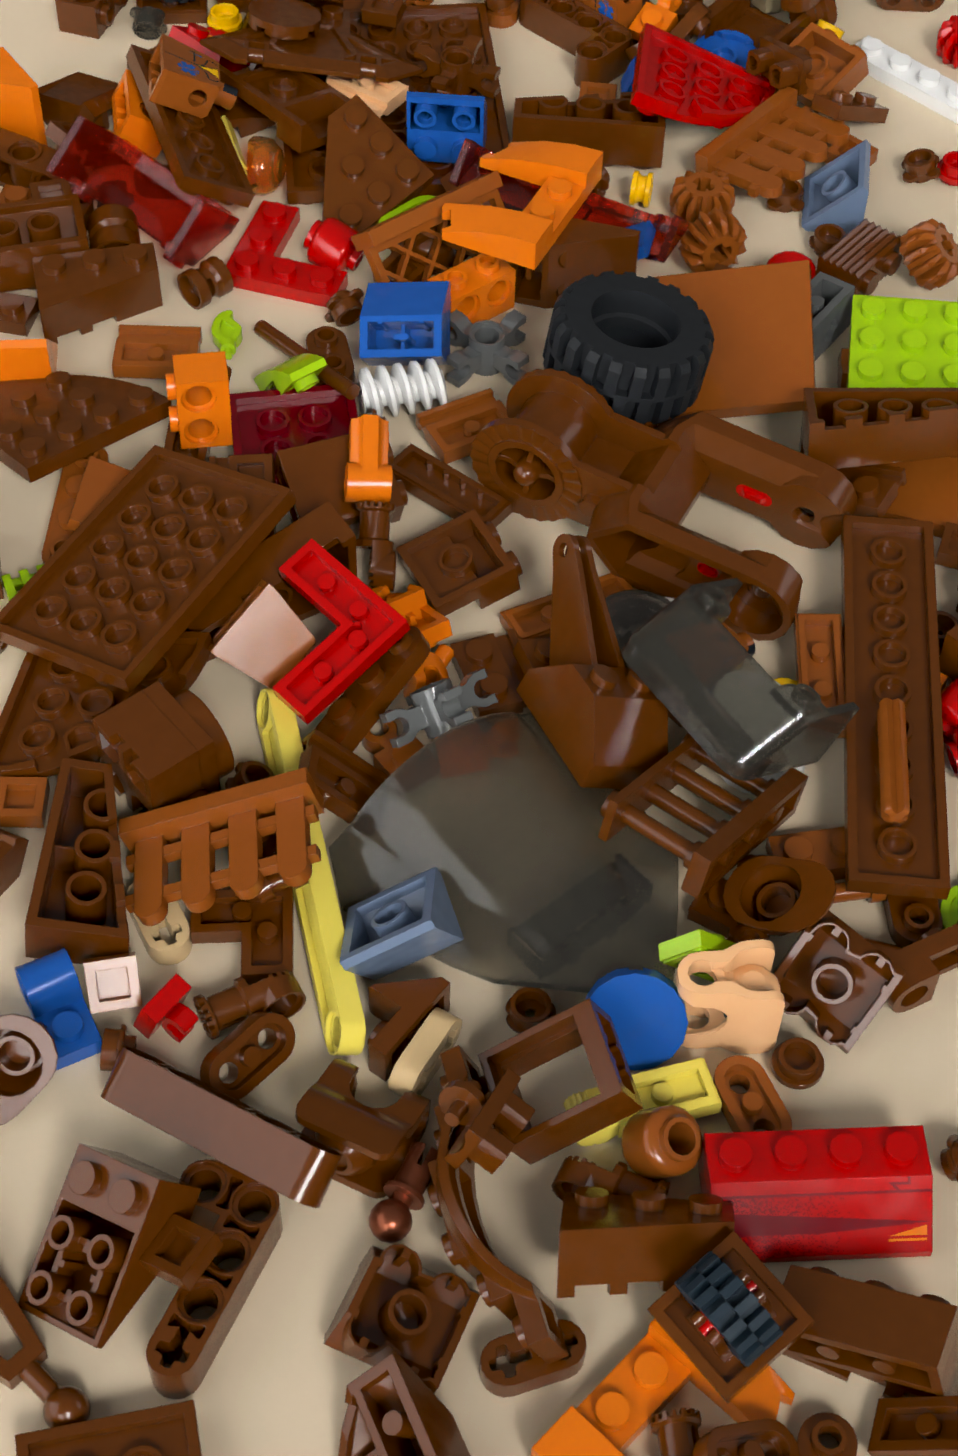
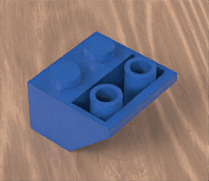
[406,91,487,165]
[359,281,451,366]

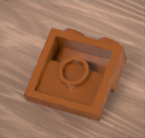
[789,22,869,113]

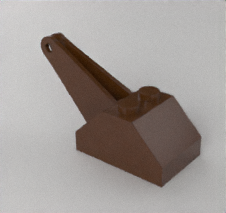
[516,534,668,789]

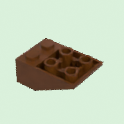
[509,208,640,309]
[18,1143,201,1349]

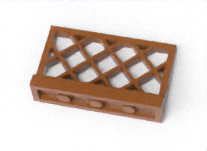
[351,170,509,283]

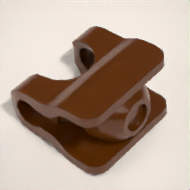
[295,1058,431,1199]

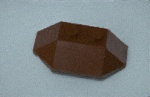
[338,1353,470,1456]

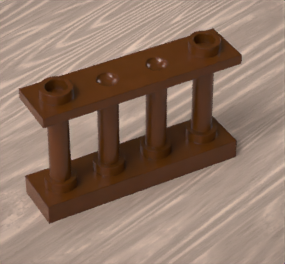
[598,720,809,900]

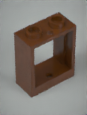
[478,998,644,1165]

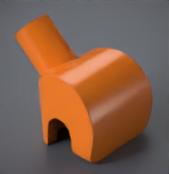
[403,644,454,706]

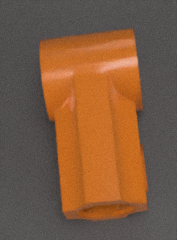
[344,414,393,504]

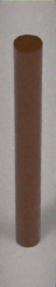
[254,320,360,400]

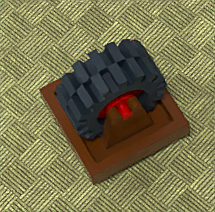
[647,1231,815,1404]

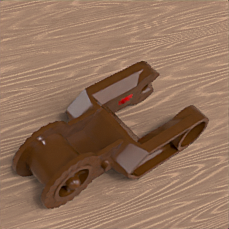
[470,368,858,641]

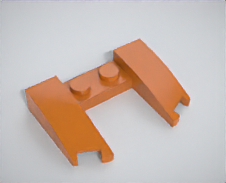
[442,141,603,270]
[531,1319,795,1456]

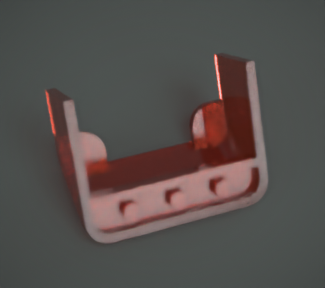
[46,115,240,269]

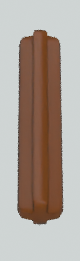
[877,697,910,824]

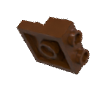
[396,509,523,616]

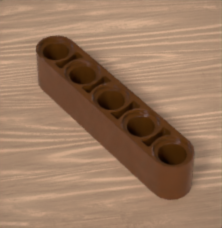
[101,1045,342,1208]

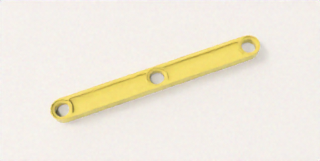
[256,688,366,1055]

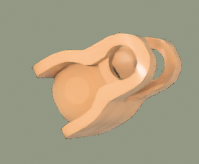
[676,939,785,1054]

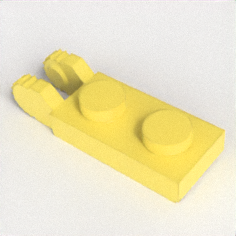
[563,1057,722,1147]

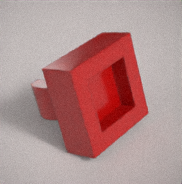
[133,973,199,1043]

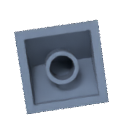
[801,140,871,234]
[339,866,464,980]

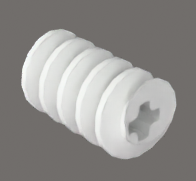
[357,358,448,417]

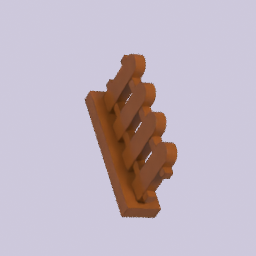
[695,87,850,199]
[118,767,324,926]

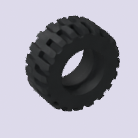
[543,271,714,425]

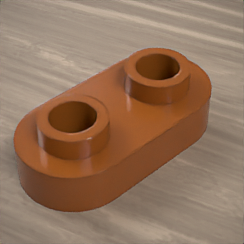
[713,1055,792,1132]

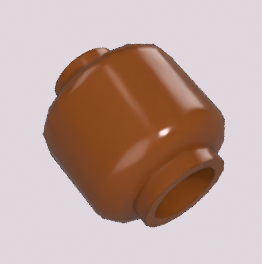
[621,1105,703,1180]

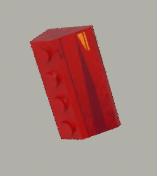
[698,1125,933,1263]

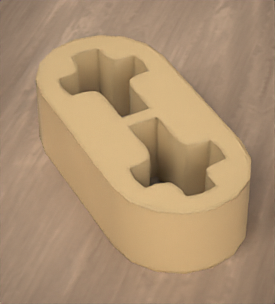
[126,881,192,965]
[388,1007,462,1096]

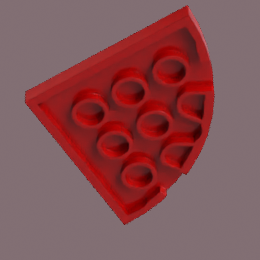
[630,22,776,129]

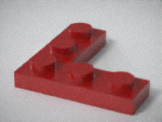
[226,200,348,307]
[272,538,410,725]

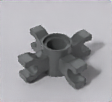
[447,309,529,388]
[379,669,498,748]

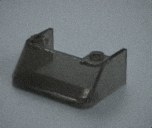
[621,578,860,781]

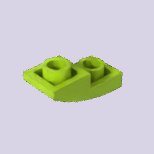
[254,353,328,395]

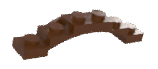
[427,1045,569,1365]

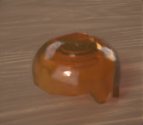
[246,136,286,196]

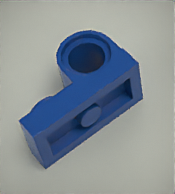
[14,948,102,1070]

